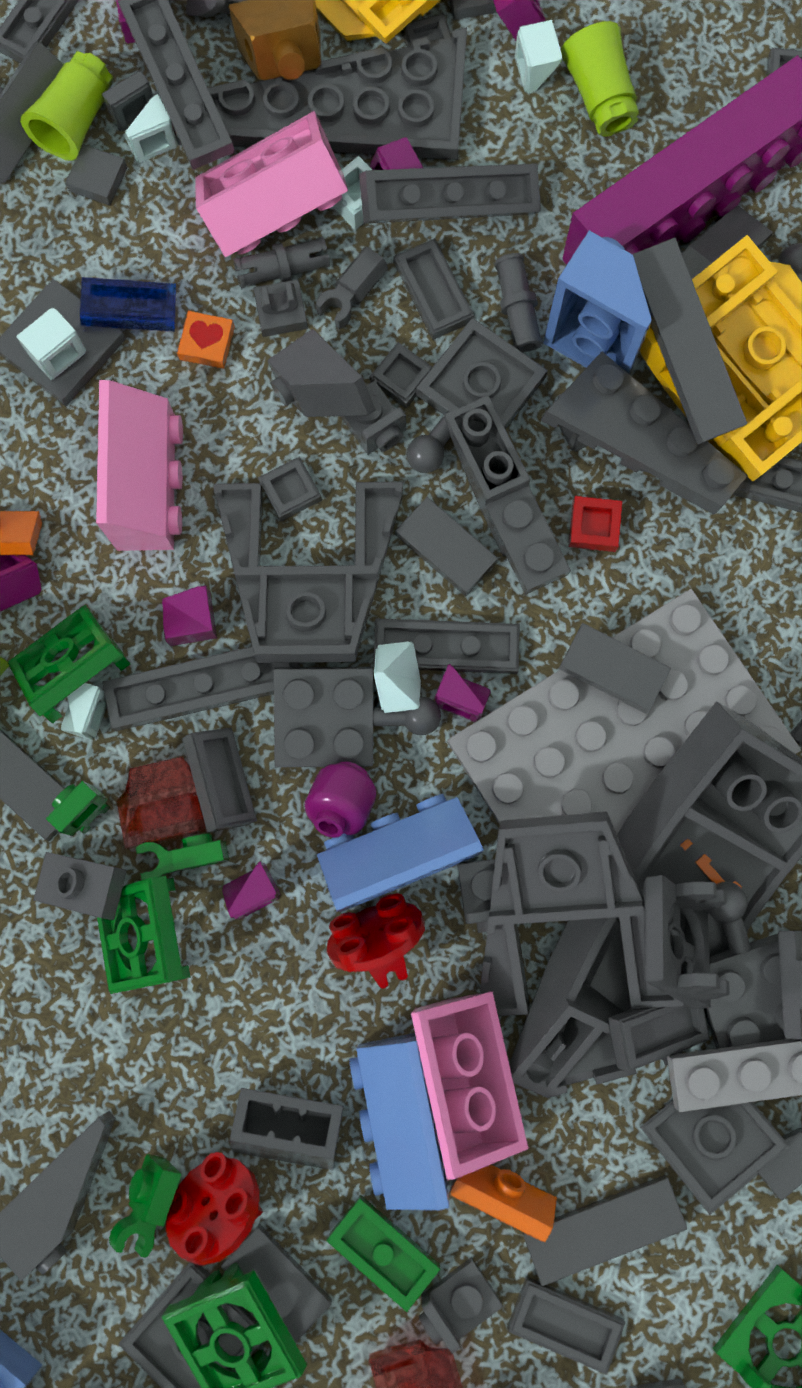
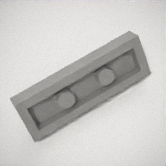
[667,1039,802,1112]

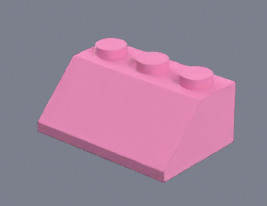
[195,111,348,258]
[96,380,183,551]
[411,991,529,1179]

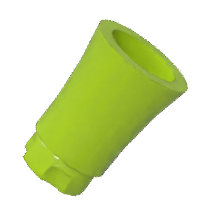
[561,21,639,137]
[20,51,113,161]

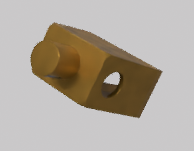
[229,0,321,81]

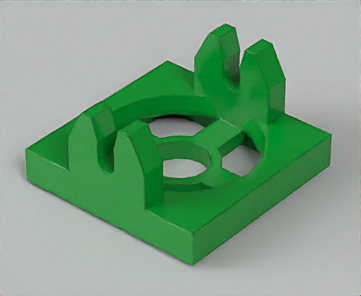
[8,605,131,724]
[97,876,191,994]
[161,1262,307,1388]
[713,1265,802,1388]

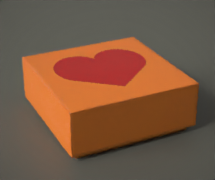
[177,311,235,369]

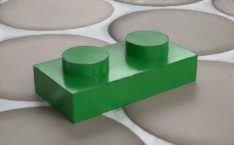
[326,1195,441,1312]

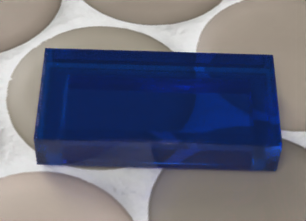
[80,277,176,332]

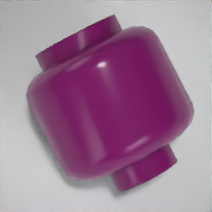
[304,762,376,838]

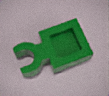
[46,781,110,836]

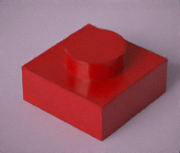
[568,496,623,552]

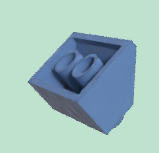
[543,230,652,374]
[317,794,483,912]
[350,1033,449,1210]

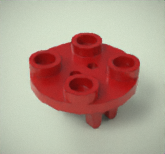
[326,893,425,989]
[166,1152,263,1266]

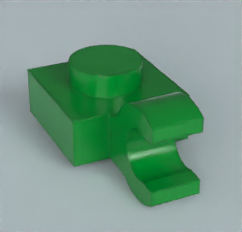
[136,833,230,880]
[109,1153,182,1258]

